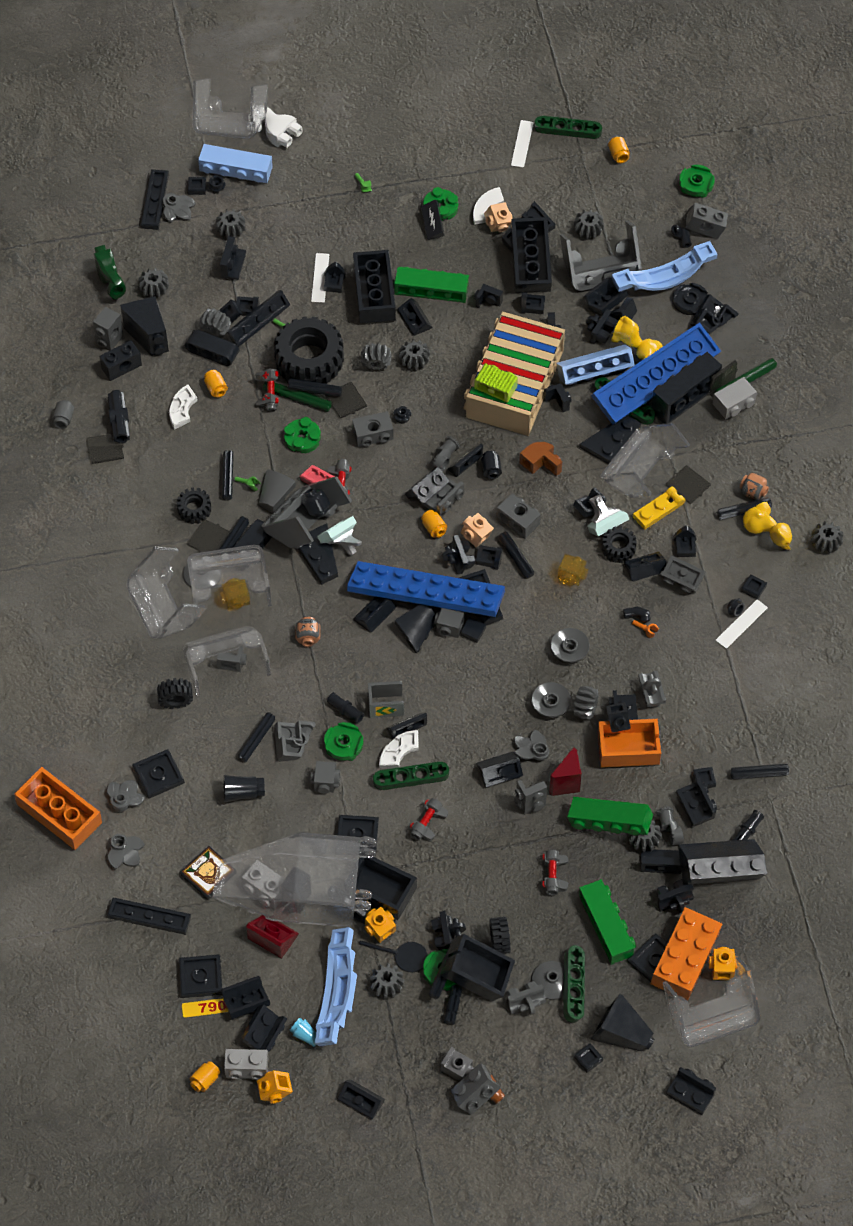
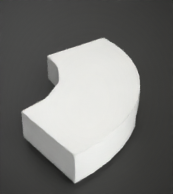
[473,187,504,225]
[169,385,197,430]
[379,730,418,768]

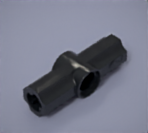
[108,390,130,444]

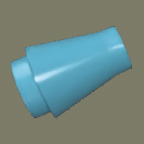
[290,1018,317,1047]

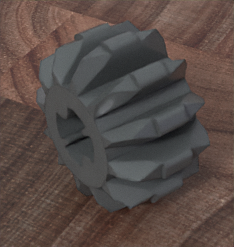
[216,209,246,239]
[574,209,604,239]
[138,267,169,297]
[199,308,231,337]
[399,339,430,371]
[361,343,392,370]
[811,521,844,554]
[573,686,599,719]
[628,820,662,853]
[370,963,404,999]

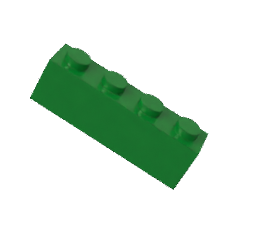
[395,267,469,303]
[567,797,653,836]
[579,879,636,965]

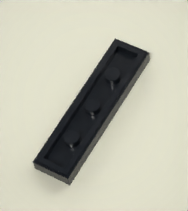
[141,169,169,230]
[227,290,290,347]
[107,897,191,935]

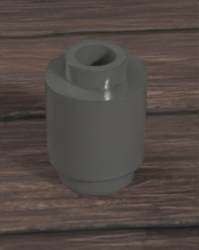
[52,400,74,429]

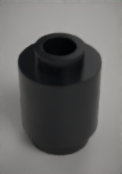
[481,450,502,479]

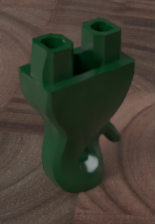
[94,245,126,300]

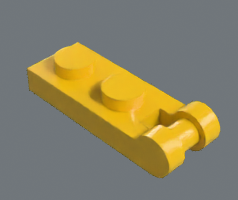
[633,486,686,530]

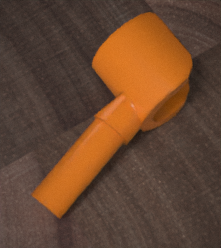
[632,620,659,638]

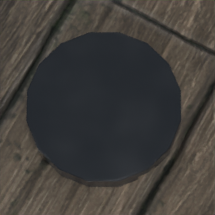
[673,283,708,315]

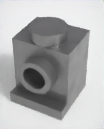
[441,1047,474,1082]

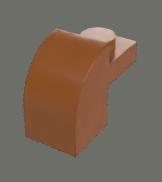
[519,442,562,476]

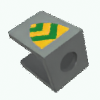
[368,681,404,718]

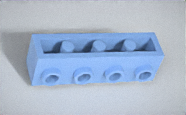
[198,144,273,183]
[556,345,635,385]

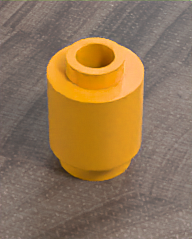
[608,137,630,163]
[204,370,228,397]
[421,510,447,538]
[190,1061,220,1092]

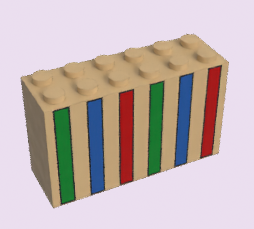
[464,312,565,436]

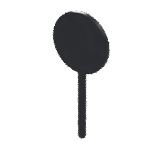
[359,941,428,973]

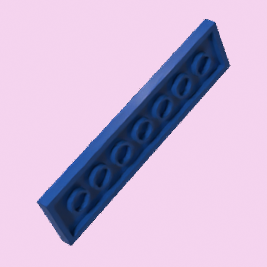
[591,322,721,425]
[347,561,505,617]

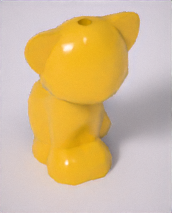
[611,316,663,360]
[743,502,792,550]

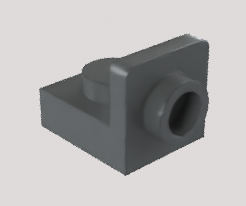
[217,646,247,672]

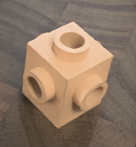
[484,202,512,232]
[460,513,494,548]

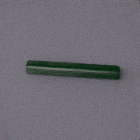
[715,358,777,393]
[263,382,332,412]

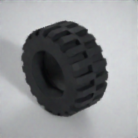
[274,317,344,384]

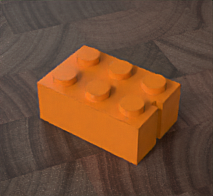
[598,719,661,767]

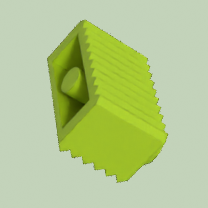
[474,363,518,402]

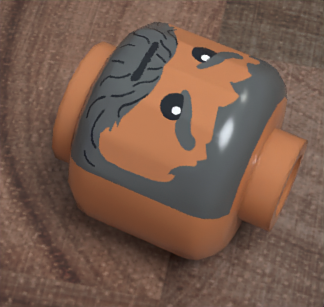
[740,473,769,500]
[295,617,320,647]

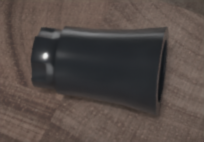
[223,775,265,802]

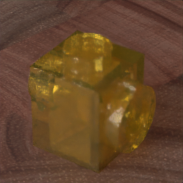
[558,554,588,586]
[220,578,250,610]

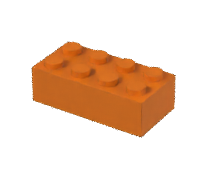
[14,767,102,850]
[651,907,722,1001]

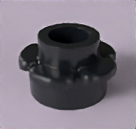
[208,175,226,192]
[393,406,412,424]
[727,598,745,616]

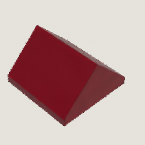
[549,747,582,796]
[246,914,299,959]

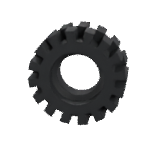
[177,487,211,524]
[602,526,637,563]
[157,678,193,709]
[489,916,511,954]

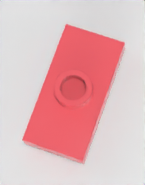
[300,465,335,485]

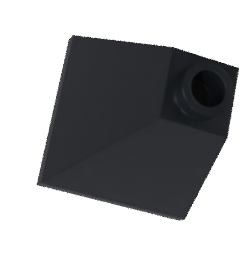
[591,994,655,1051]

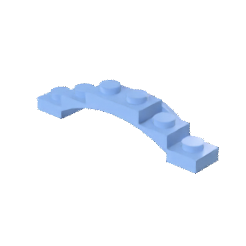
[611,241,717,292]
[315,927,357,1046]

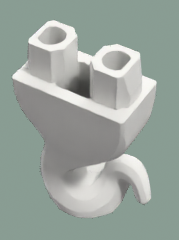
[248,105,302,148]

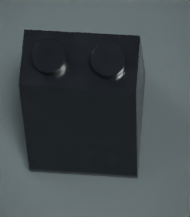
[120,296,169,356]

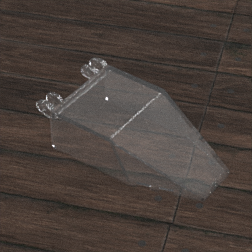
[213,832,377,927]

